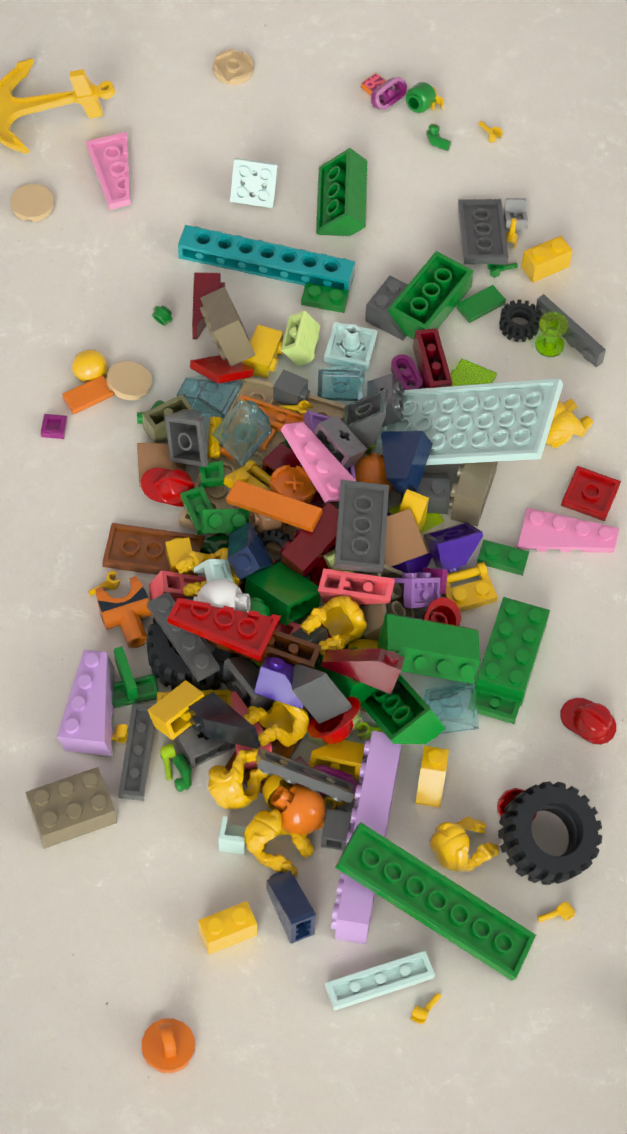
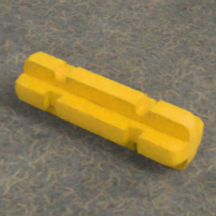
[207,416,222,459]

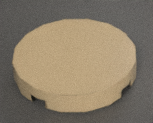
[213,49,254,85]
[11,184,54,222]
[106,361,152,400]

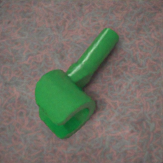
[487,263,518,278]

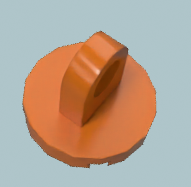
[269,465,317,504]
[142,1018,195,1073]

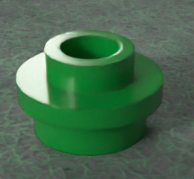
[152,305,173,326]

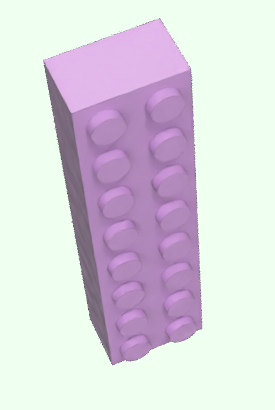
[331,731,402,944]

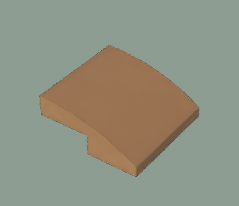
[137,443,185,487]
[384,509,428,567]

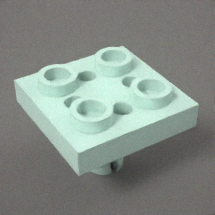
[230,158,278,208]
[324,322,378,371]

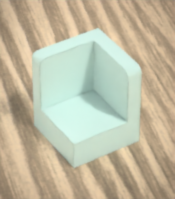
[193,559,233,582]
[219,816,246,855]

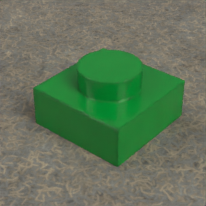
[200,461,225,488]

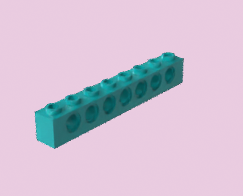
[178,225,355,291]

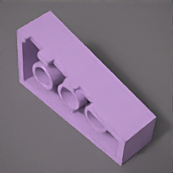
[57,650,114,756]

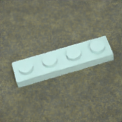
[325,951,435,1011]

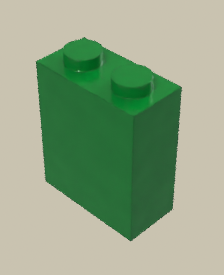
[244,562,321,625]

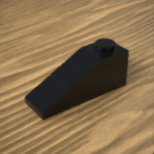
[189,692,260,749]

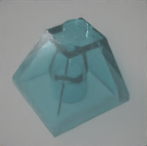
[317,365,365,401]
[177,375,243,419]
[212,400,272,466]
[423,683,479,734]

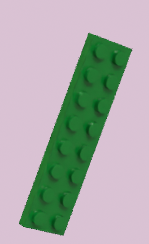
[335,822,536,981]

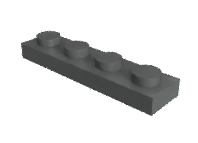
[535,294,606,367]
[147,592,220,682]
[118,704,155,801]
[256,748,355,803]

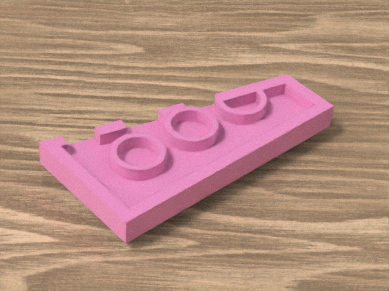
[86,132,130,210]
[281,422,356,504]
[517,507,619,553]

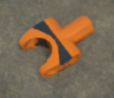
[95,576,152,648]

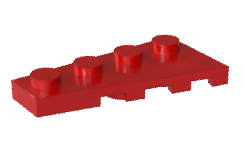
[167,598,281,661]

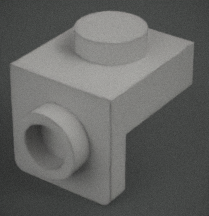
[504,198,528,231]

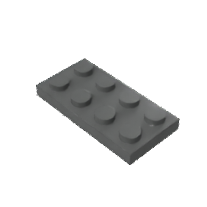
[458,199,508,265]
[334,480,389,574]

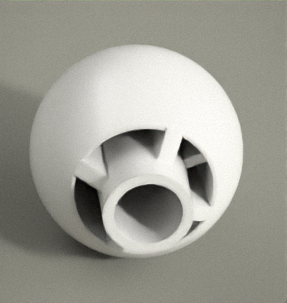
[193,579,251,612]

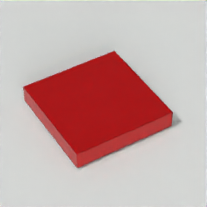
[190,355,254,384]
[561,466,621,522]

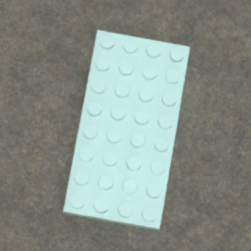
[373,378,563,465]

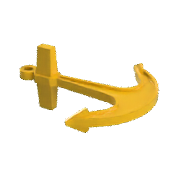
[0,58,116,154]

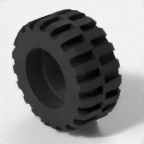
[146,598,241,691]
[498,781,603,885]

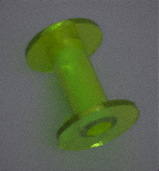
[535,312,568,357]

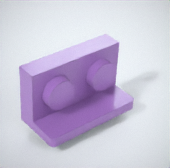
[394,572,440,608]

